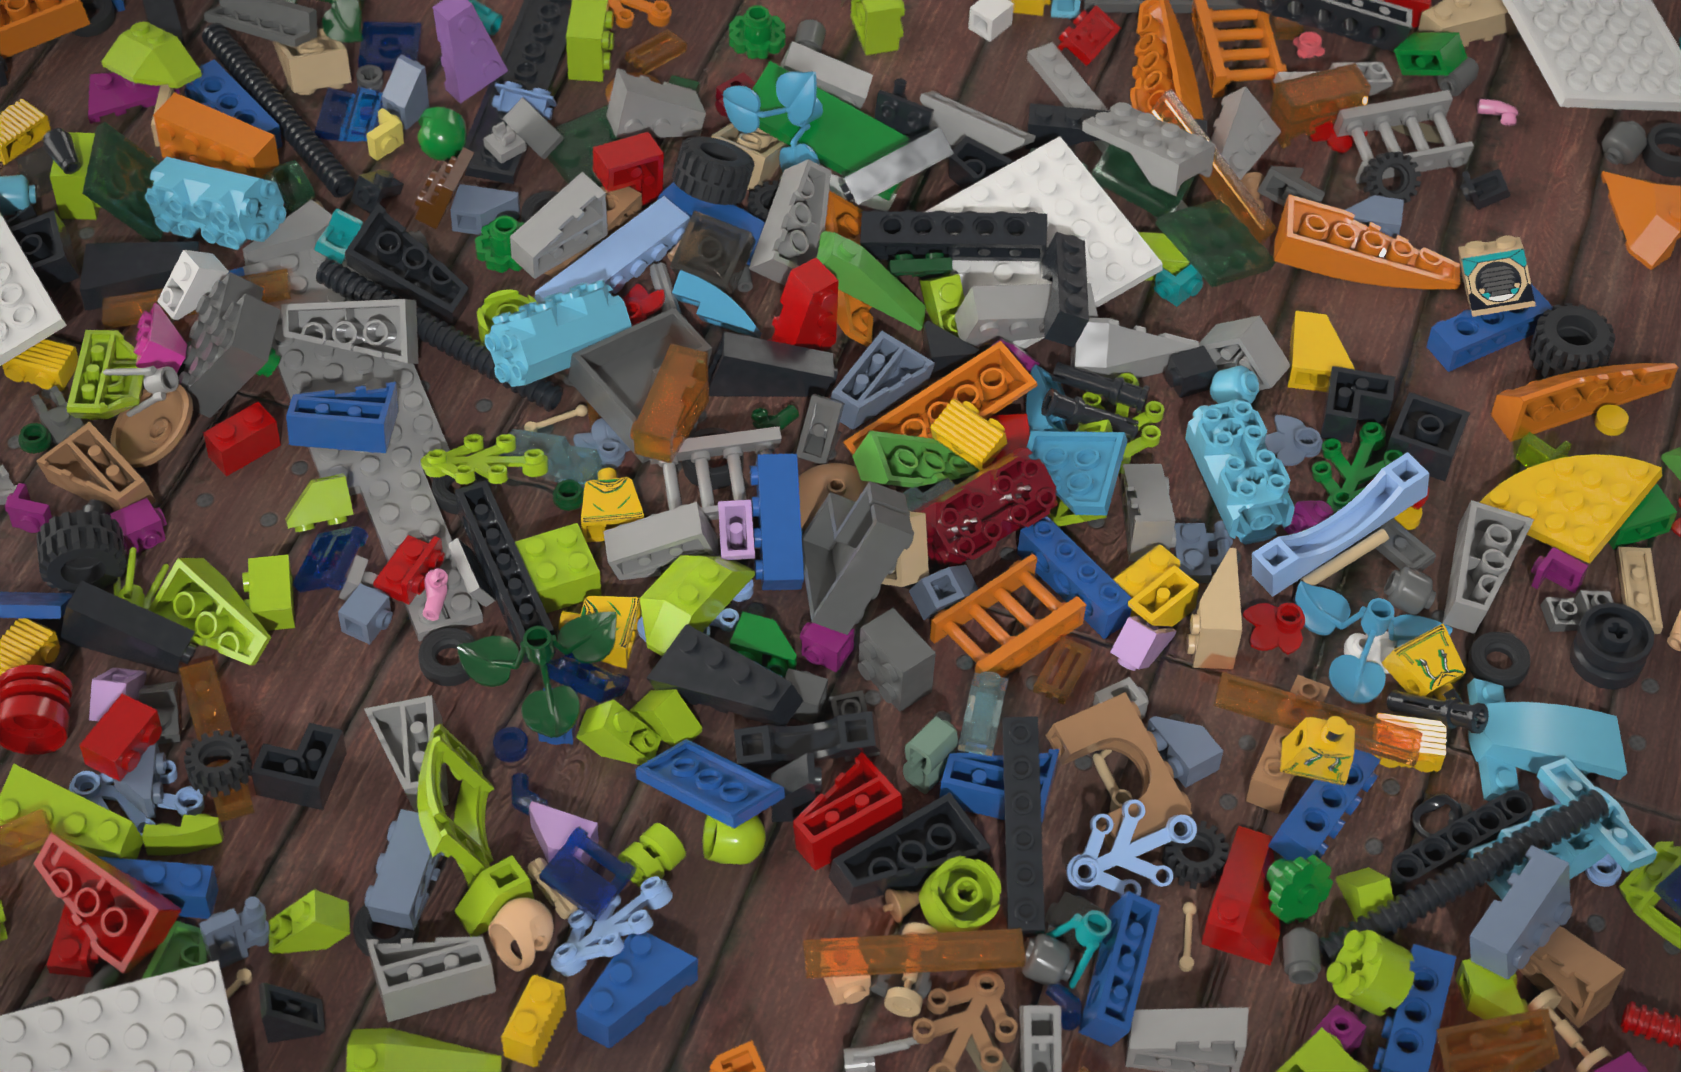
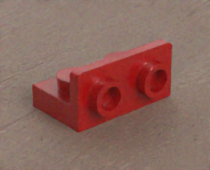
[1057,5,1121,66]
[373,535,445,605]
[46,904,103,978]

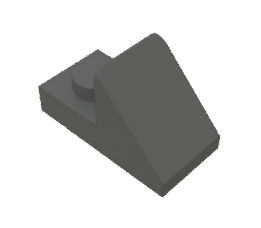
[1257,166,1325,206]
[796,394,845,464]
[138,681,181,745]

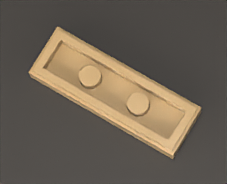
[1616,546,1663,634]

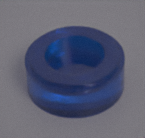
[493,727,528,763]

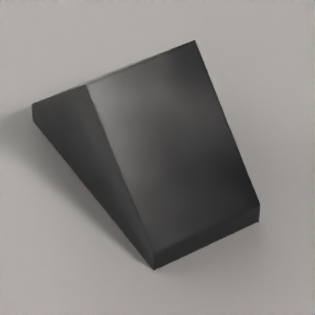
[923,321,979,378]
[259,982,325,1043]

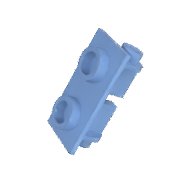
[492,81,557,120]

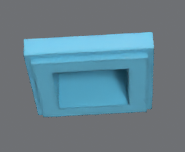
[1051,0,1081,19]

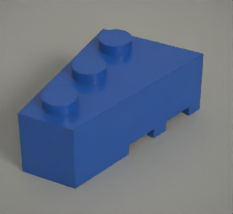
[286,382,398,453]
[940,749,1059,824]
[576,932,698,1049]

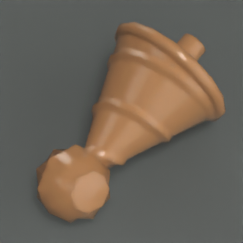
[1236,172,1265,215]
[883,886,923,923]

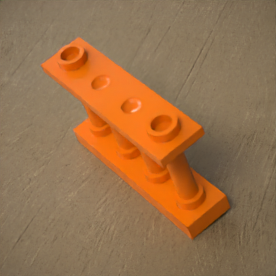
[1191,0,1287,98]
[930,554,1086,692]

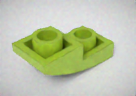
[142,814,224,856]

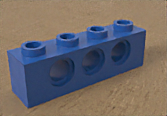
[184,59,283,149]
[1426,284,1553,372]
[1017,516,1132,639]
[1268,742,1381,861]
[1078,891,1160,1047]
[1373,944,1456,1072]

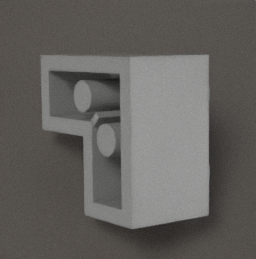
[1199,315,1291,390]

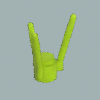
[113,547,169,610]

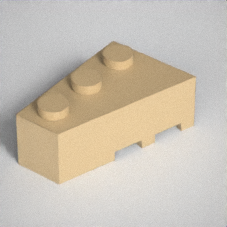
[1417,0,1517,47]

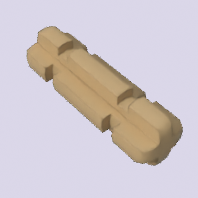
[528,857,578,919]

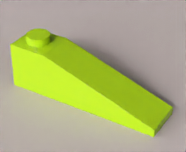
[148,558,271,666]
[346,1028,502,1072]

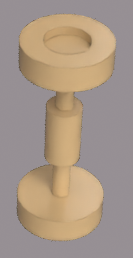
[884,923,939,1017]
[1528,988,1613,1072]

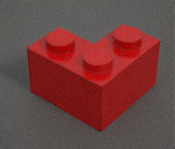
[593,132,664,205]

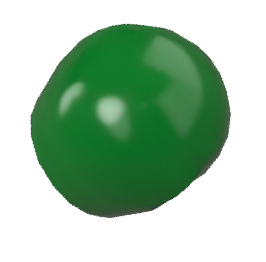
[417,107,467,161]

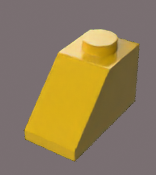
[1128,565,1199,627]

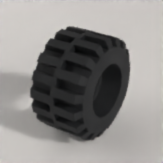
[672,137,755,205]
[1529,303,1615,378]
[37,510,126,593]

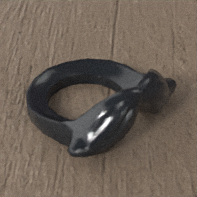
[1412,792,1464,839]

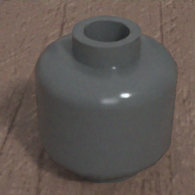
[1602,121,1647,165]
[1384,567,1436,615]
[1018,933,1075,987]

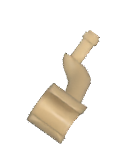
[1093,750,1132,812]

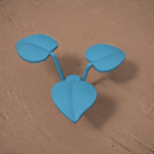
[723,71,823,172]
[1295,581,1453,704]

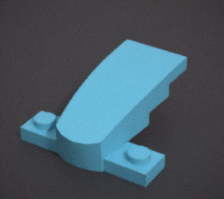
[1467,678,1627,801]
[1466,758,1657,900]

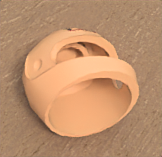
[489,898,554,971]

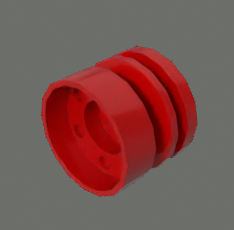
[0,665,73,755]

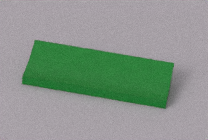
[752,61,910,201]

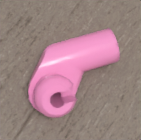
[1477,99,1519,126]
[423,568,448,621]

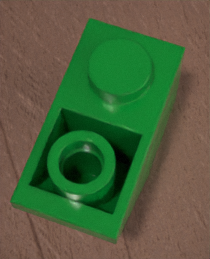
[730,611,797,677]

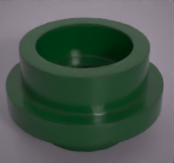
[18,423,52,454]
[552,479,584,511]

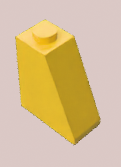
[1288,311,1355,392]

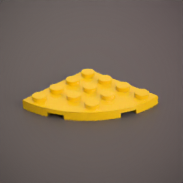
[1479,454,1662,564]

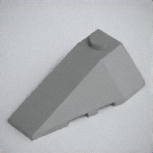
[1070,317,1199,380]

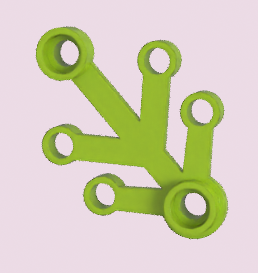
[1078,373,1164,474]
[421,434,549,484]

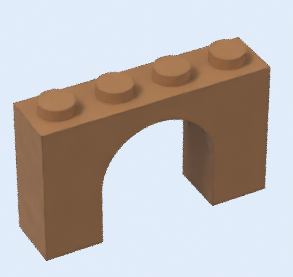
[1046,692,1192,852]

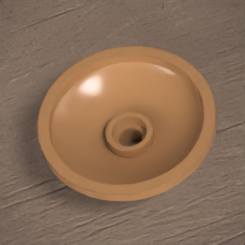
[110,384,193,468]
[798,463,878,533]

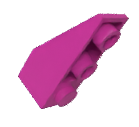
[134,303,187,373]

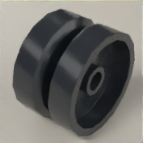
[1570,602,1654,690]

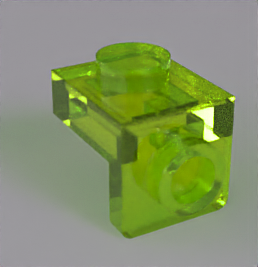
[1515,432,1572,468]

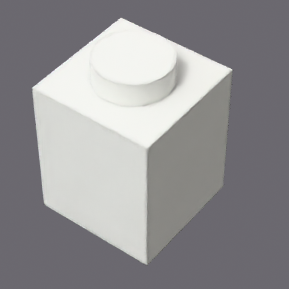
[968,0,1014,42]

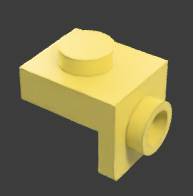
[366,108,404,161]

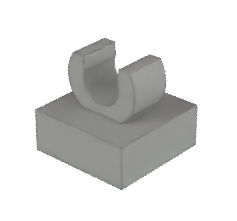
[484,122,526,163]
[338,555,378,601]

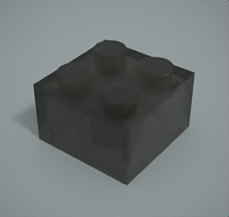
[670,210,756,297]

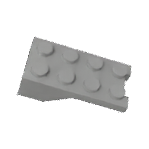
[1082,102,1215,196]

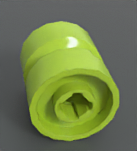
[618,823,686,888]

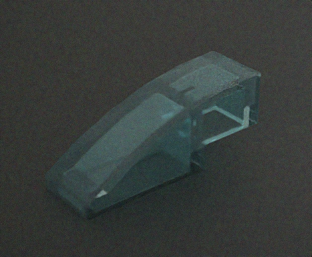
[499,429,605,489]

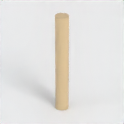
[1300,529,1389,586]

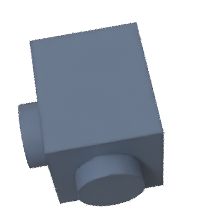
[338,583,393,645]

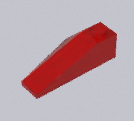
[1201,826,1280,966]
[33,832,182,973]

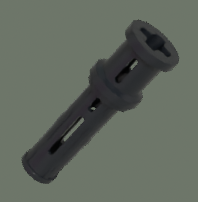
[1052,361,1150,414]
[1041,388,1139,440]
[1387,690,1489,734]

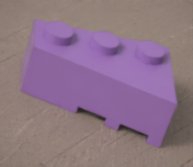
[433,0,508,104]

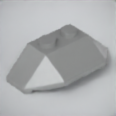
[920,91,1036,155]

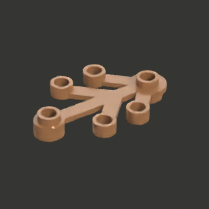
[912,970,1018,1072]

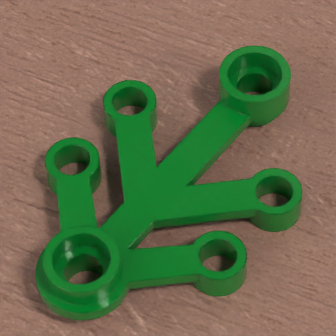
[1312,422,1403,514]

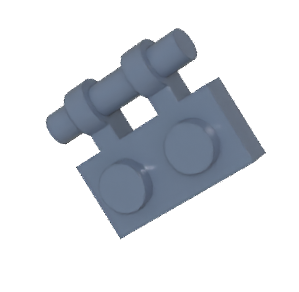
[1173,521,1233,583]
[199,897,270,969]

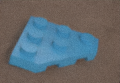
[1026,431,1127,516]

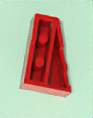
[767,257,839,351]
[793,752,903,871]

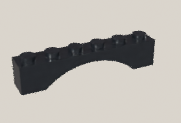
[1025,103,1207,150]

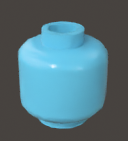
[0,175,37,216]
[1210,365,1259,404]

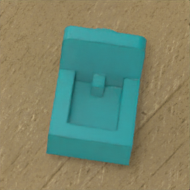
[314,209,363,264]
[1154,261,1204,307]

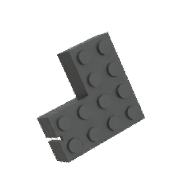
[178,272,280,418]
[568,307,712,463]
[802,481,914,635]

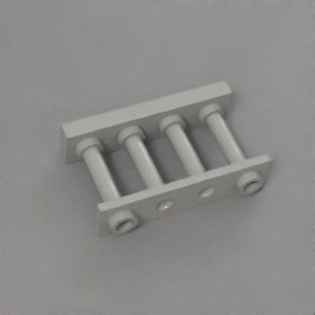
[1333,90,1474,184]
[649,426,782,521]

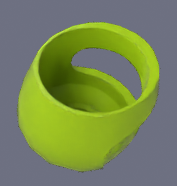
[702,815,766,865]

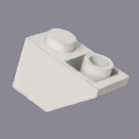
[157,250,229,320]

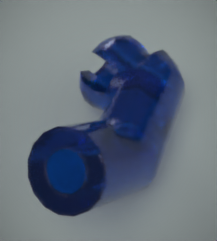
[511,773,548,816]
[1045,982,1082,1031]

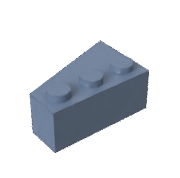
[830,331,935,430]
[365,809,446,930]
[1470,846,1572,980]

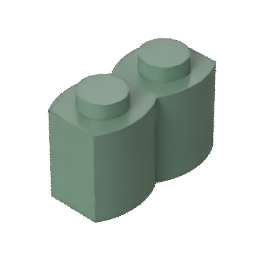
[903,716,958,794]

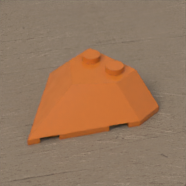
[1601,171,1681,270]

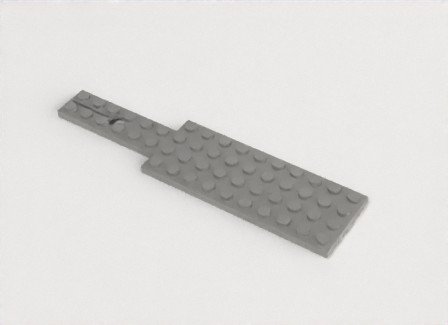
[243,248,483,642]

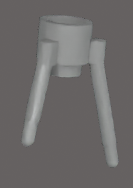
[103,366,179,417]
[844,1037,919,1072]

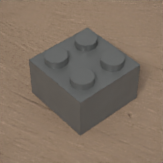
[858,608,936,712]

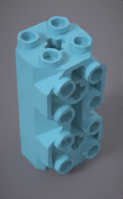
[145,157,286,250]
[484,280,631,387]
[1185,399,1295,545]

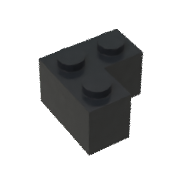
[1320,366,1396,443]
[251,723,347,810]

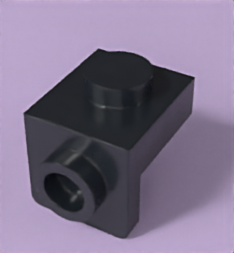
[1460,168,1511,210]
[351,169,404,214]

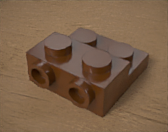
[414,147,474,229]

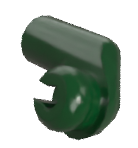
[751,405,799,431]

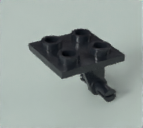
[874,78,934,139]

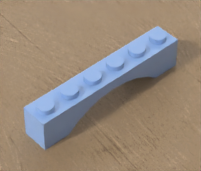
[1252,452,1429,597]

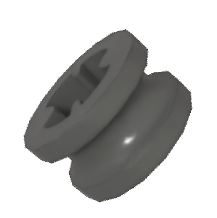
[356,65,384,94]

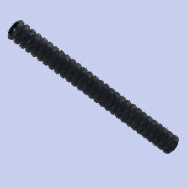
[202,23,355,198]
[316,258,563,412]
[1319,789,1609,965]

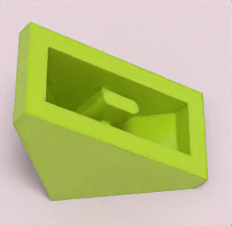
[629,689,702,747]
[1336,867,1394,922]

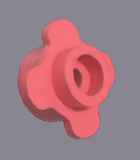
[1293,32,1325,58]

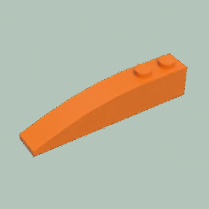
[1130,0,1204,120]
[825,190,877,347]
[1274,194,1460,289]
[843,341,1038,456]
[1491,363,1678,442]

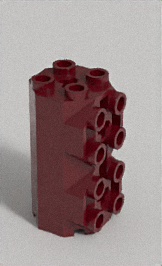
[912,447,1058,570]

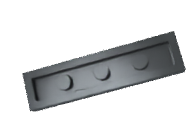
[204,0,317,47]

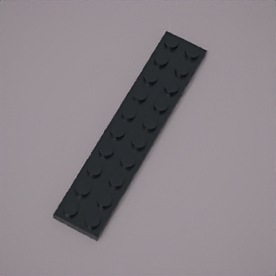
[461,0,572,184]

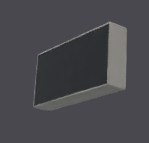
[448,538,496,607]

